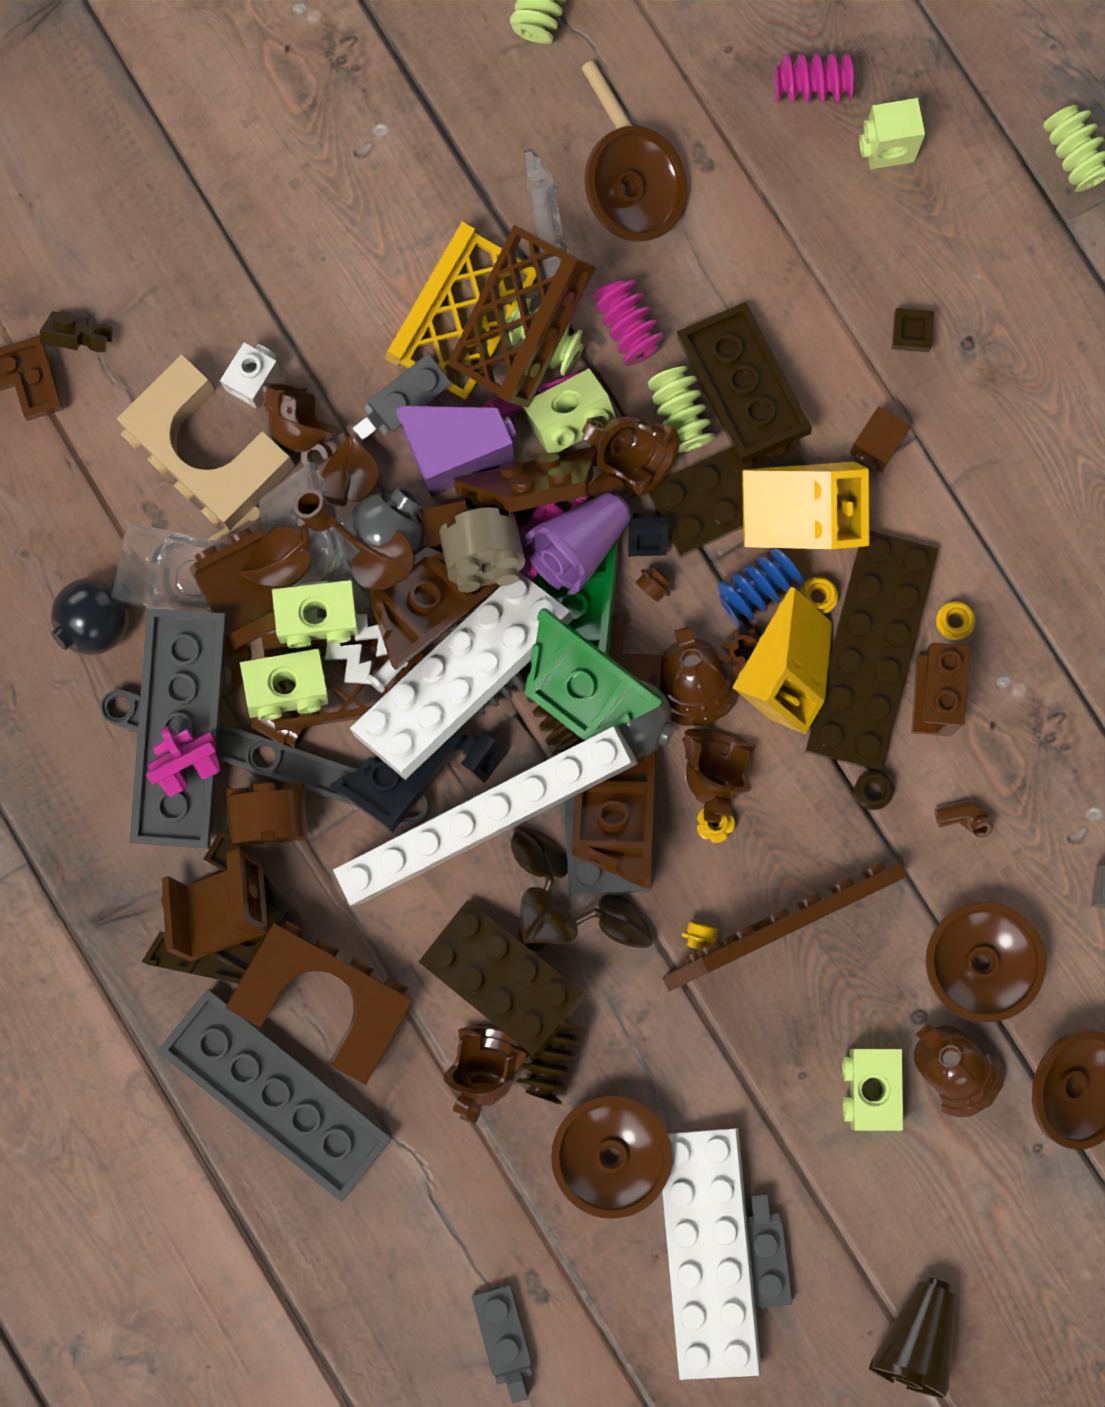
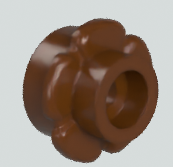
[636,567,671,602]

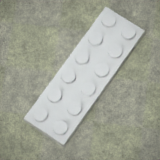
[350,572,573,780]
[662,1128,762,1380]

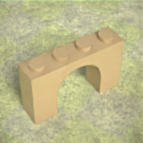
[116,354,295,531]

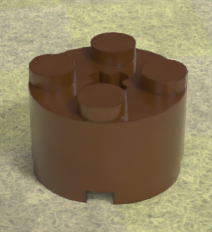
[226,783,308,846]

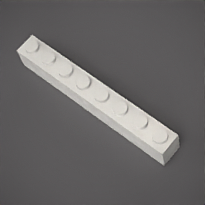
[333,726,638,906]

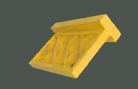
[385,221,536,402]

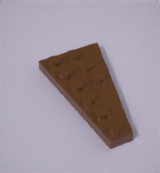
[662,862,907,992]

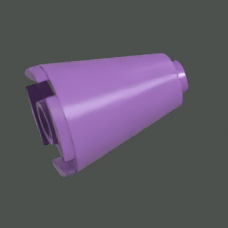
[524,493,630,595]

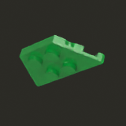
[536,541,619,656]
[525,608,665,741]

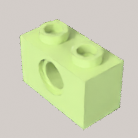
[859,98,925,170]
[523,368,616,454]
[272,580,359,648]
[240,649,328,721]
[842,1049,903,1131]

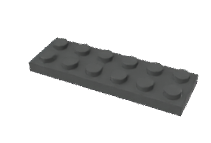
[130,608,228,849]
[157,989,392,1202]

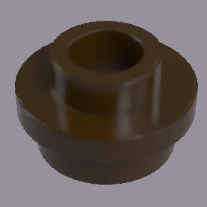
[854,771,894,810]

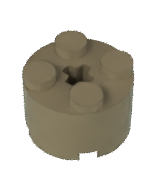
[439,507,525,593]

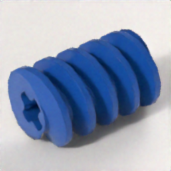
[718,548,805,628]

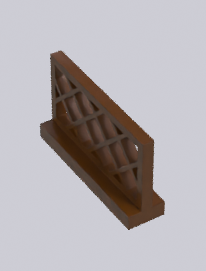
[447,225,596,408]
[261,618,423,731]

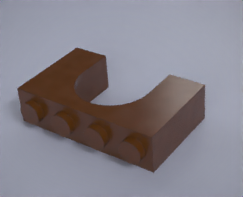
[225,920,413,1085]

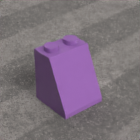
[396,406,518,497]

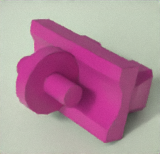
[146,726,221,797]

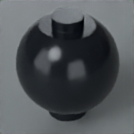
[51,578,135,655]

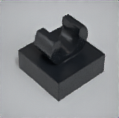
[627,512,669,557]
[459,733,507,783]

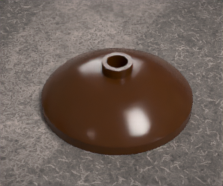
[585,126,687,242]
[925,902,1046,1022]
[1032,1029,1105,1150]
[551,1096,672,1219]

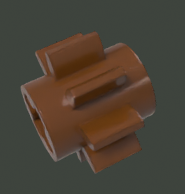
[720,629,758,677]

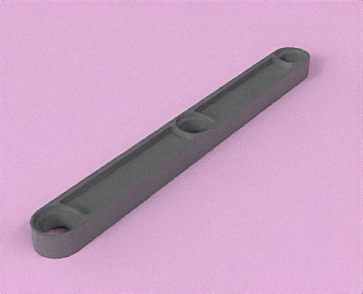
[100,689,429,825]

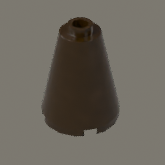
[869,1277,957,1399]

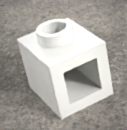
[220,342,281,410]

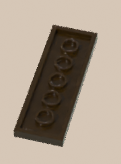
[805,530,938,772]

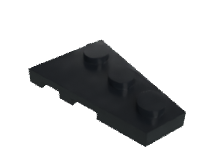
[330,732,465,833]

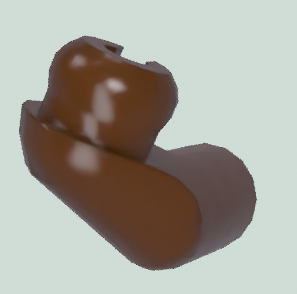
[934,801,993,837]

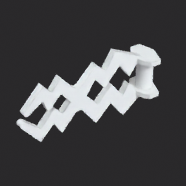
[299,581,408,693]

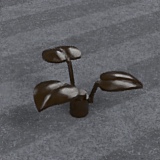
[511,827,653,952]

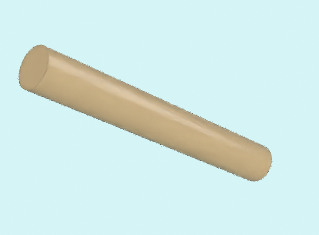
[581,60,632,129]

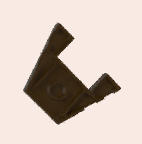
[142,829,304,983]

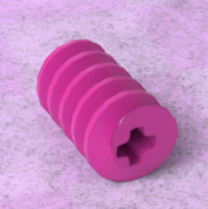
[774,54,854,103]
[591,279,665,366]

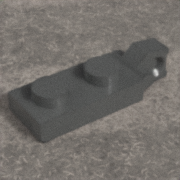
[353,353,452,440]
[747,1193,792,1309]
[471,1284,532,1404]

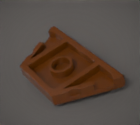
[454,447,597,513]
[368,546,501,670]
[571,752,656,888]

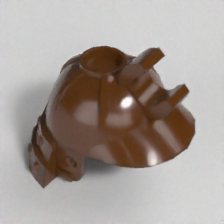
[261,383,342,470]
[582,417,680,496]
[661,626,738,726]
[682,728,755,823]
[914,1024,1005,1117]
[444,1026,528,1124]

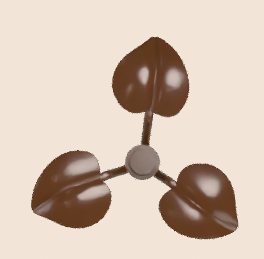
[240,435,415,591]

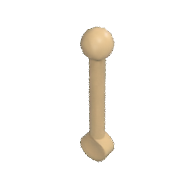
[190,506,261,555]

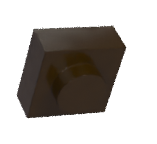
[891,308,934,352]

